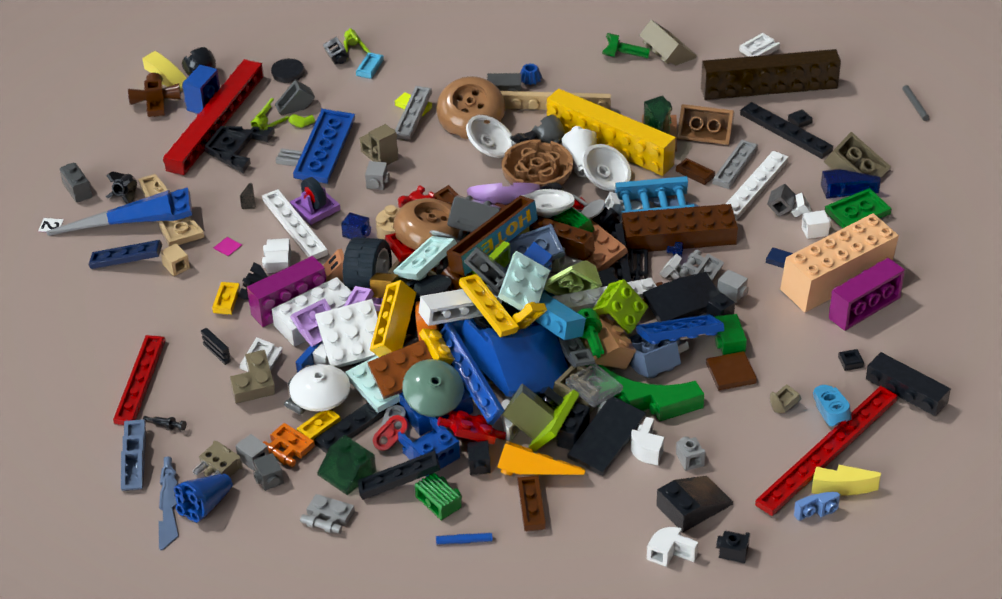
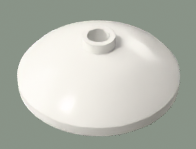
[466,115,512,158]
[582,144,631,192]
[521,189,575,218]
[289,364,350,411]

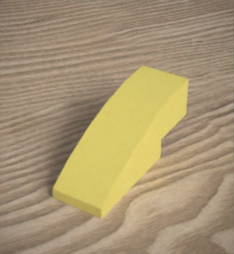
[142,51,187,91]
[811,465,881,496]

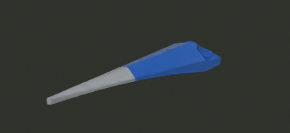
[46,187,192,236]

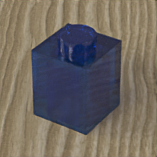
[341,212,371,239]

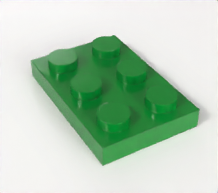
[824,188,892,229]

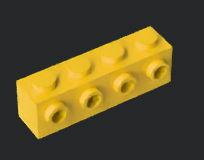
[370,280,417,357]

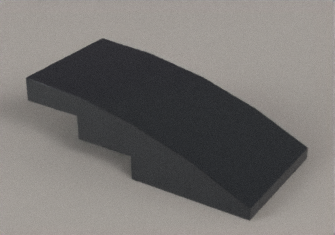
[642,272,720,322]

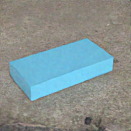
[356,53,384,79]

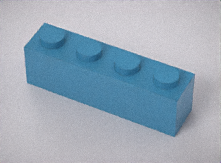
[516,292,586,340]

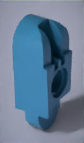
[813,385,852,426]

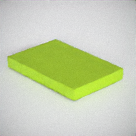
[529,389,579,451]

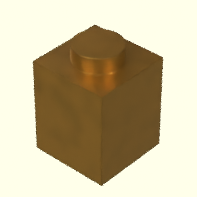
[370,273,399,299]

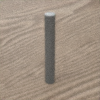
[902,85,929,121]

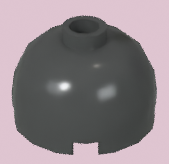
[532,115,565,145]

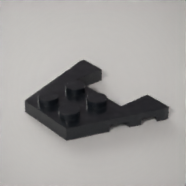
[204,126,275,173]

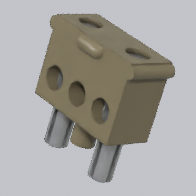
[193,441,243,477]

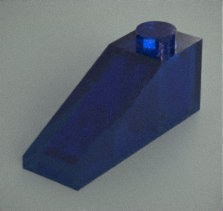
[821,169,881,199]

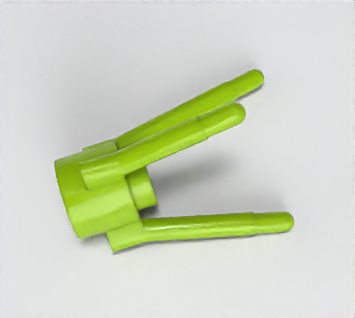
[343,28,371,53]
[250,98,289,130]

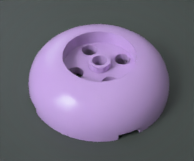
[467,183,540,205]

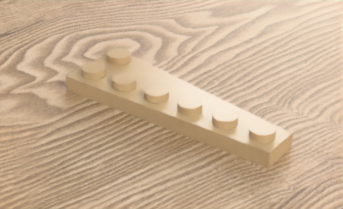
[138,174,204,246]

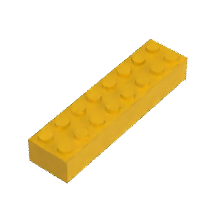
[547,88,676,176]

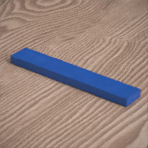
[440,323,505,425]

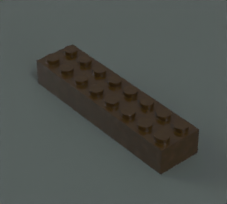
[701,49,841,100]

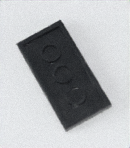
[567,395,646,476]

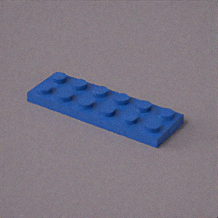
[293,109,355,184]

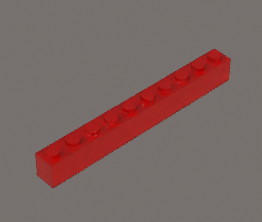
[163,59,264,175]

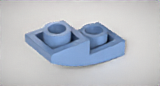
[794,492,840,521]

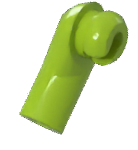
[289,114,315,128]

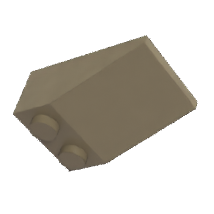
[824,132,891,188]

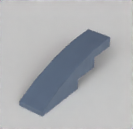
[121,419,146,491]

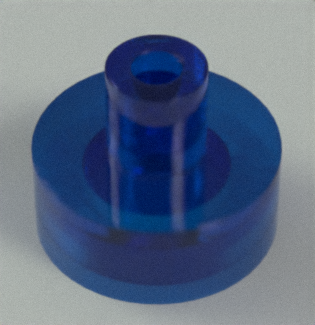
[666,242,684,258]

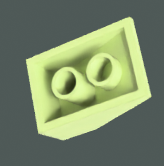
[544,260,602,296]

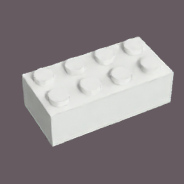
[272,277,352,347]

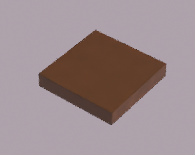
[706,351,757,391]

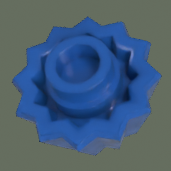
[520,63,542,85]

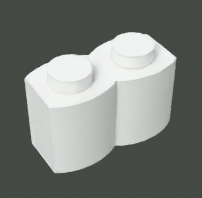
[262,238,291,273]

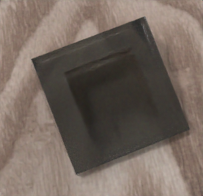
[240,183,256,209]

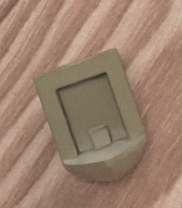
[770,384,802,413]

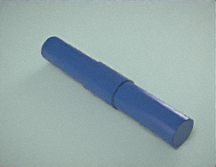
[436,533,492,545]

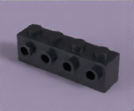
[866,352,951,416]

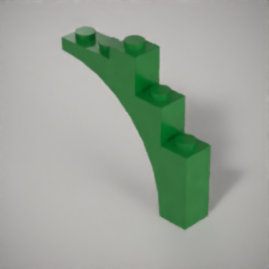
[585,364,705,422]

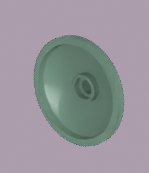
[402,359,464,417]

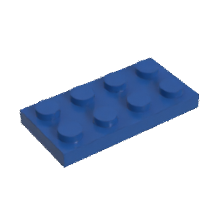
[636,314,724,344]

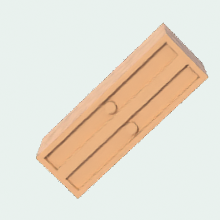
[780,213,899,312]

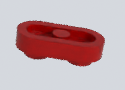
[373,415,409,451]

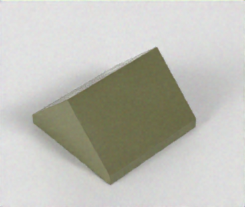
[502,384,554,440]

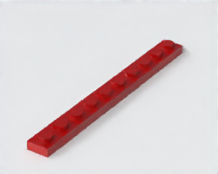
[755,386,898,516]

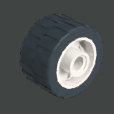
[342,237,392,291]

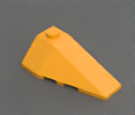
[497,441,585,476]

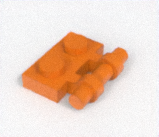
[263,423,315,467]

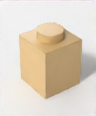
[160,243,190,276]

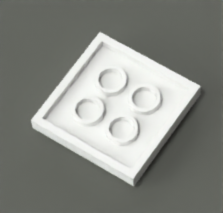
[315,299,378,368]

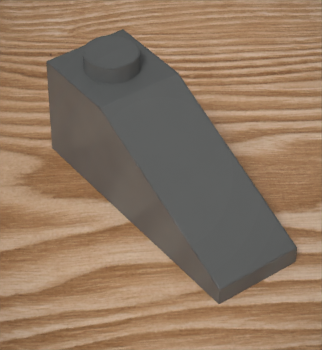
[463,247,507,294]

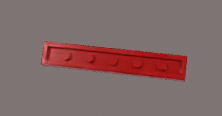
[113,335,165,425]

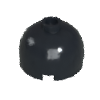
[182,47,216,76]

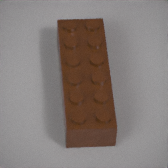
[621,204,738,254]

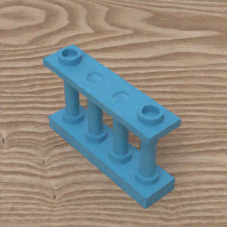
[615,176,695,213]

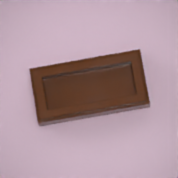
[676,158,715,185]

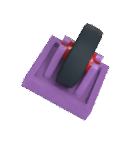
[290,177,340,225]

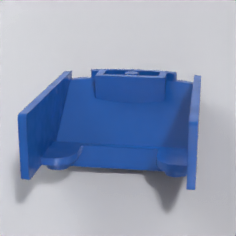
[460,319,569,398]

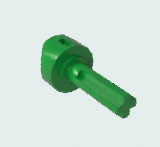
[602,33,650,59]
[577,308,604,358]

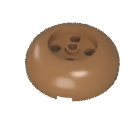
[437,76,505,139]
[501,139,573,188]
[393,198,467,250]

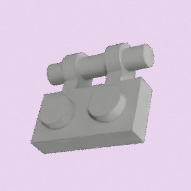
[679,250,724,281]
[300,494,355,534]

